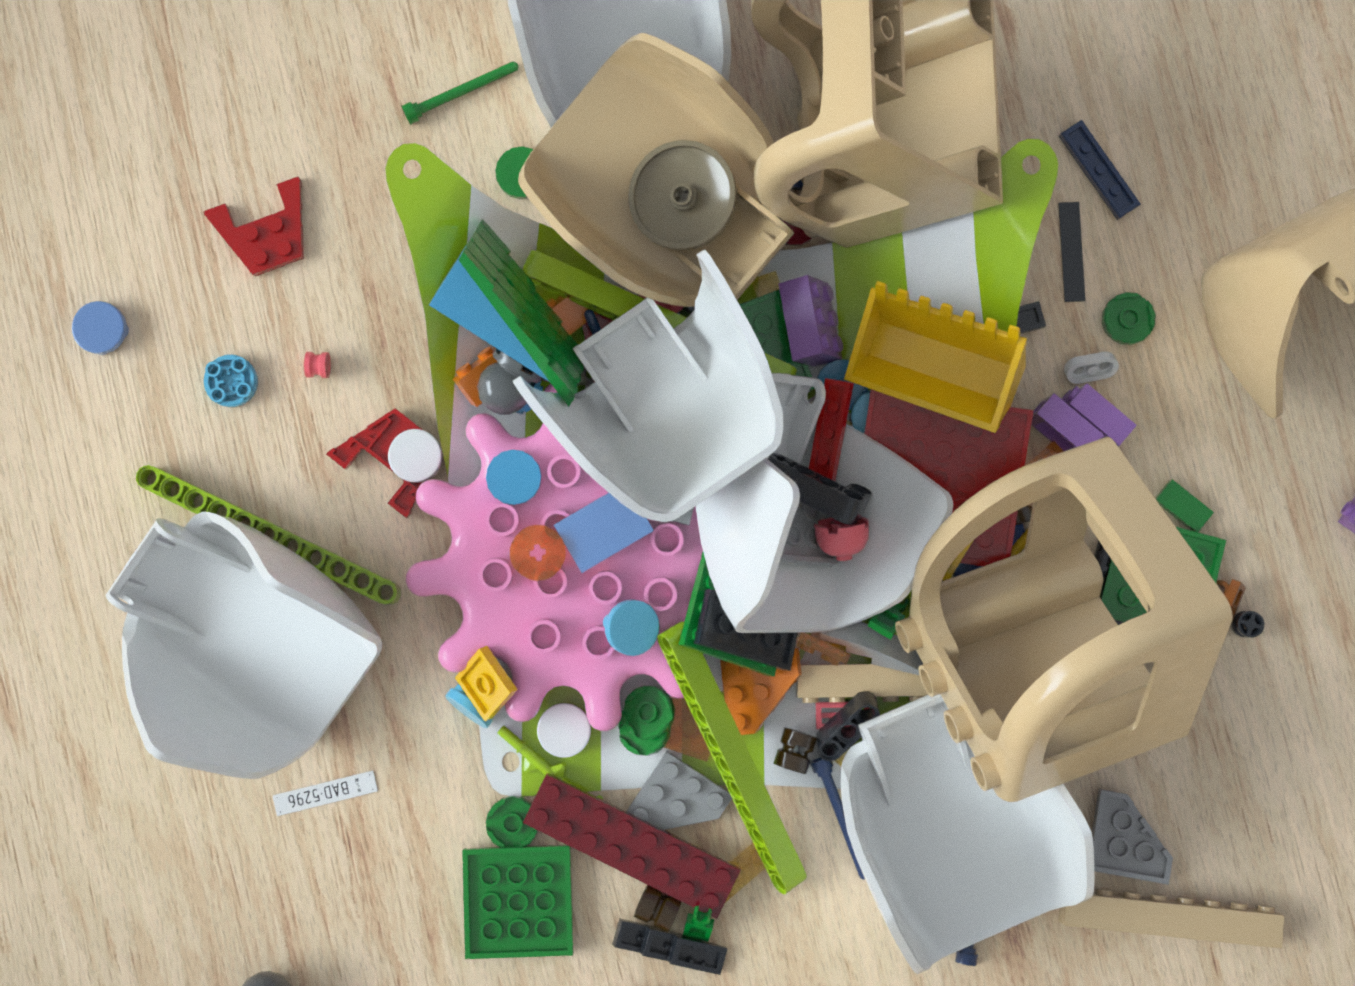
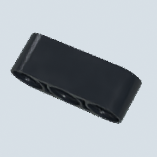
[816,691,880,761]

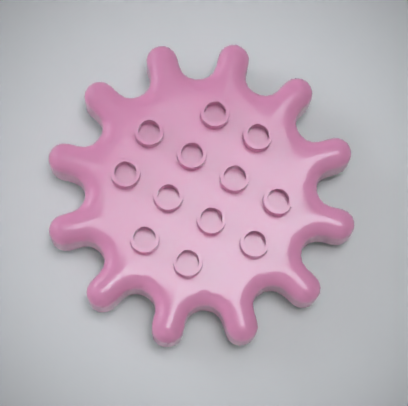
[406,383,703,731]

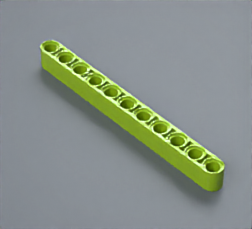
[522,250,797,376]
[136,465,401,605]
[657,621,807,894]

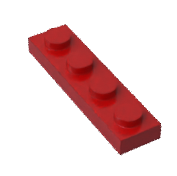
[809,378,854,481]

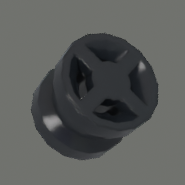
[1231,611,1265,638]

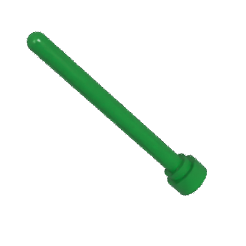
[401,61,519,125]

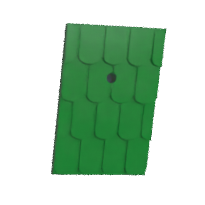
[429,219,584,407]

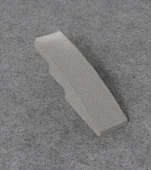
[820,622,923,675]

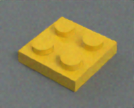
[455,646,518,721]

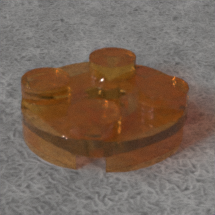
[510,525,566,581]

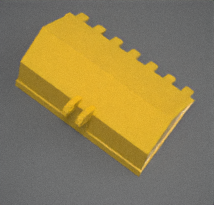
[844,281,1027,433]

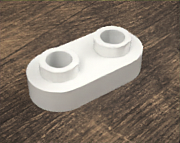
[1064,352,1119,384]

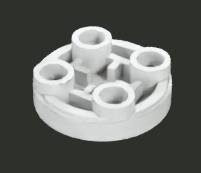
[388,429,443,483]
[537,703,591,757]

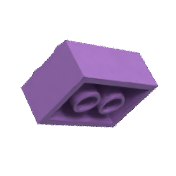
[778,275,843,367]

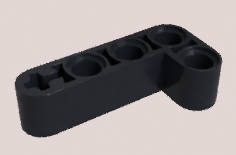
[768,453,872,525]

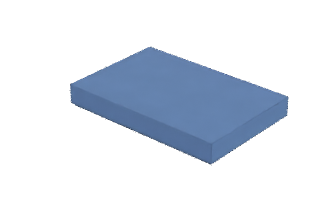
[554,493,654,573]

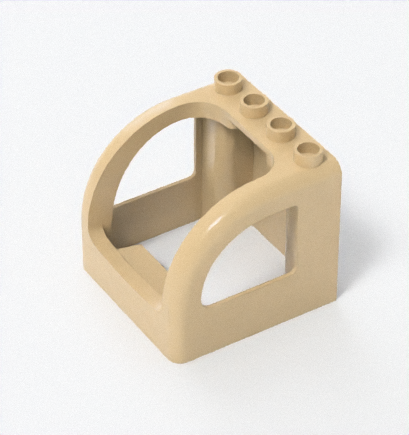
[751,0,1003,248]
[895,437,1232,802]

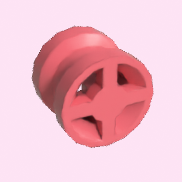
[304,351,331,378]

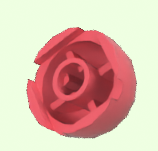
[814,517,869,561]

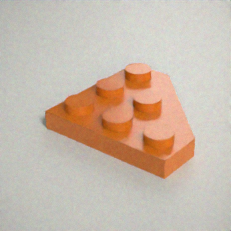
[720,648,802,735]

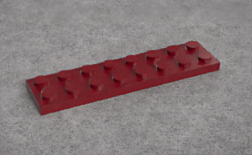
[523,773,741,919]

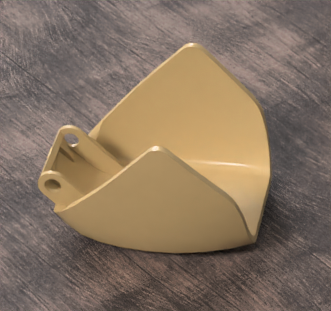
[518,33,794,307]
[1201,188,1355,419]

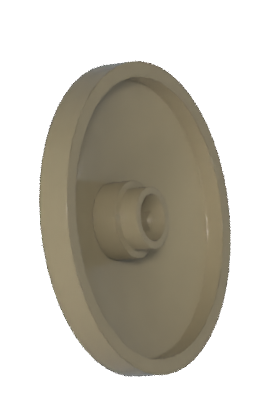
[628,140,737,251]

